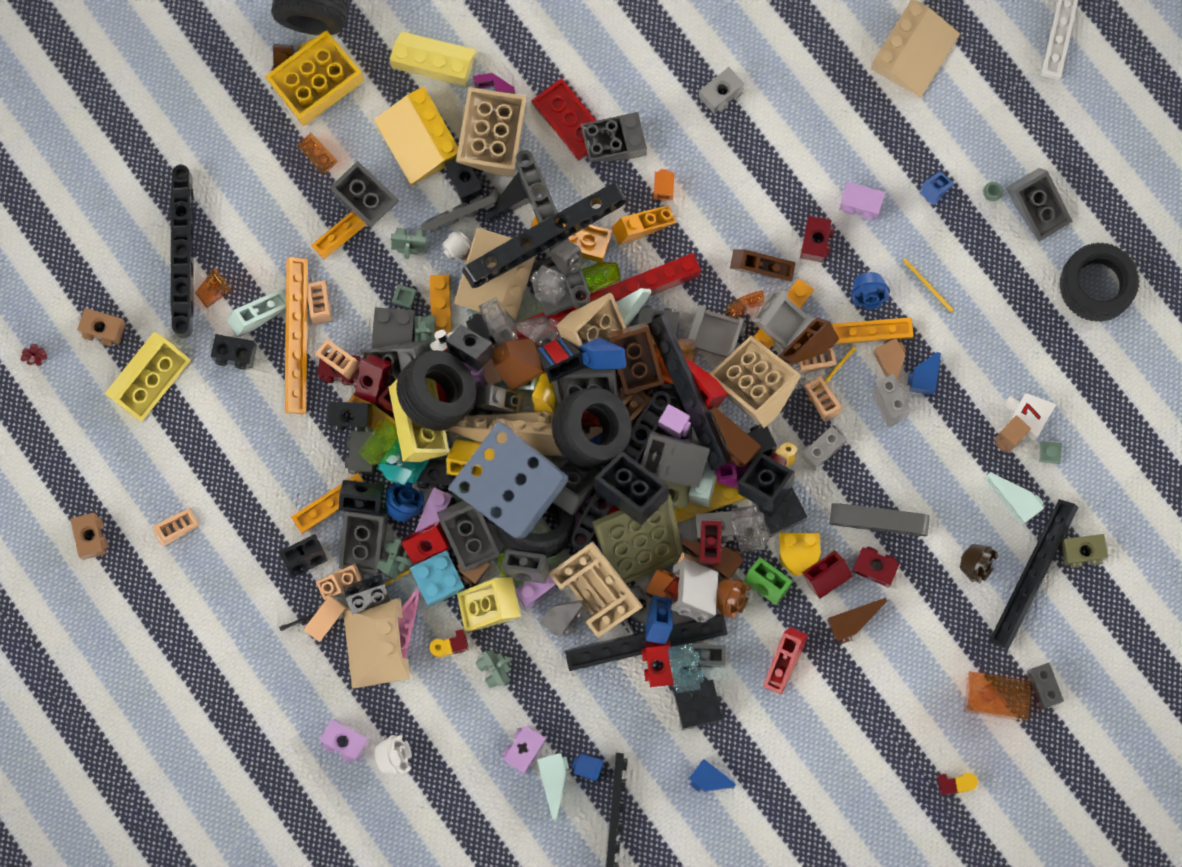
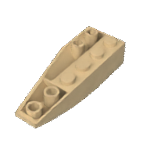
[449,411,563,456]

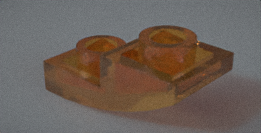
[297,132,338,175]
[725,290,764,318]

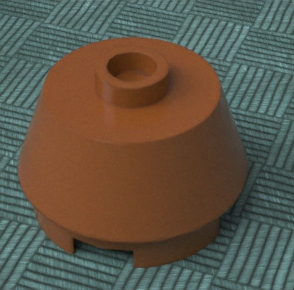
[716,579,750,619]

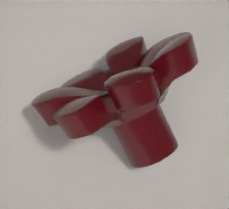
[21,343,47,366]

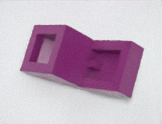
[473,73,516,94]
[716,461,750,489]

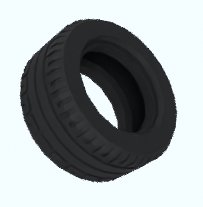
[1059,242,1140,322]
[496,502,576,559]

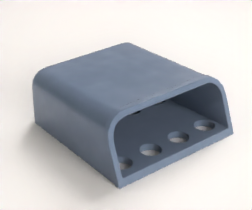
[448,421,568,538]

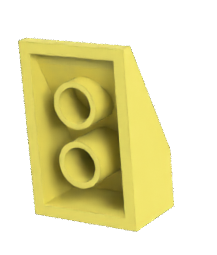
[457,577,521,633]

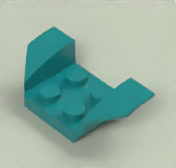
[378,436,430,486]

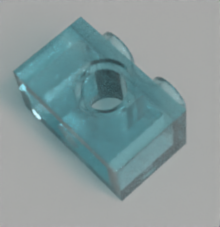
[669,643,704,693]

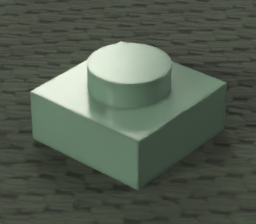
[392,284,417,310]
[1039,441,1062,464]

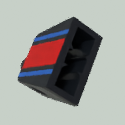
[537,338,584,383]

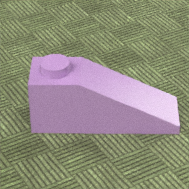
[415,488,454,547]

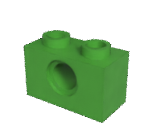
[744,557,793,605]

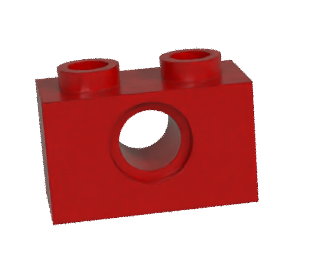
[401,521,450,564]
[642,640,674,687]

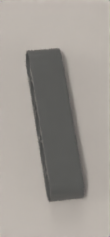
[829,503,930,537]

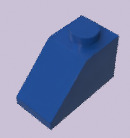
[580,337,626,370]
[907,352,941,395]
[646,595,673,645]
[571,753,604,783]
[688,759,736,792]

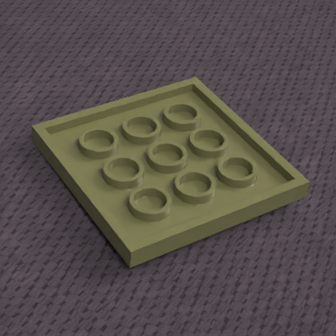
[593,494,683,584]

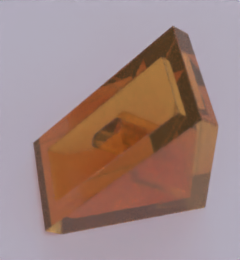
[195,268,231,308]

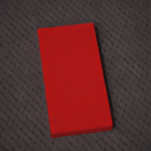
[531,78,596,161]

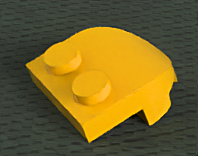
[779,533,821,576]

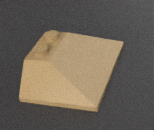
[549,541,643,637]
[343,598,410,689]

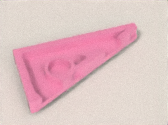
[398,589,421,658]

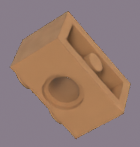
[77,308,126,346]
[994,415,1031,453]
[70,513,108,560]

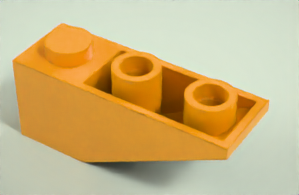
[611,205,676,245]

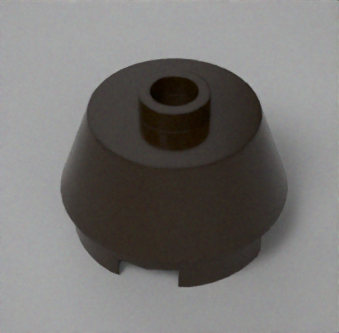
[960,544,998,584]

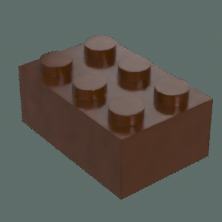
[607,322,664,395]

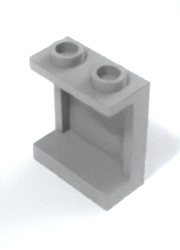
[752,289,815,349]
[687,305,747,358]
[871,374,911,427]
[671,559,718,622]

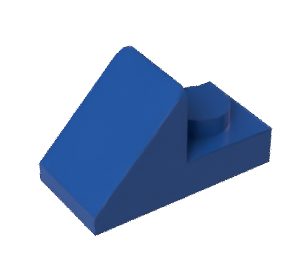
[920,171,954,205]

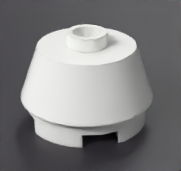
[375,735,412,776]

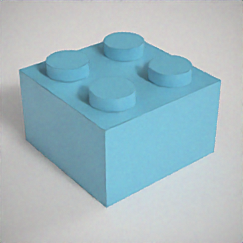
[410,551,465,607]

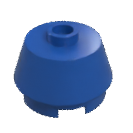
[851,272,890,310]
[385,482,424,522]

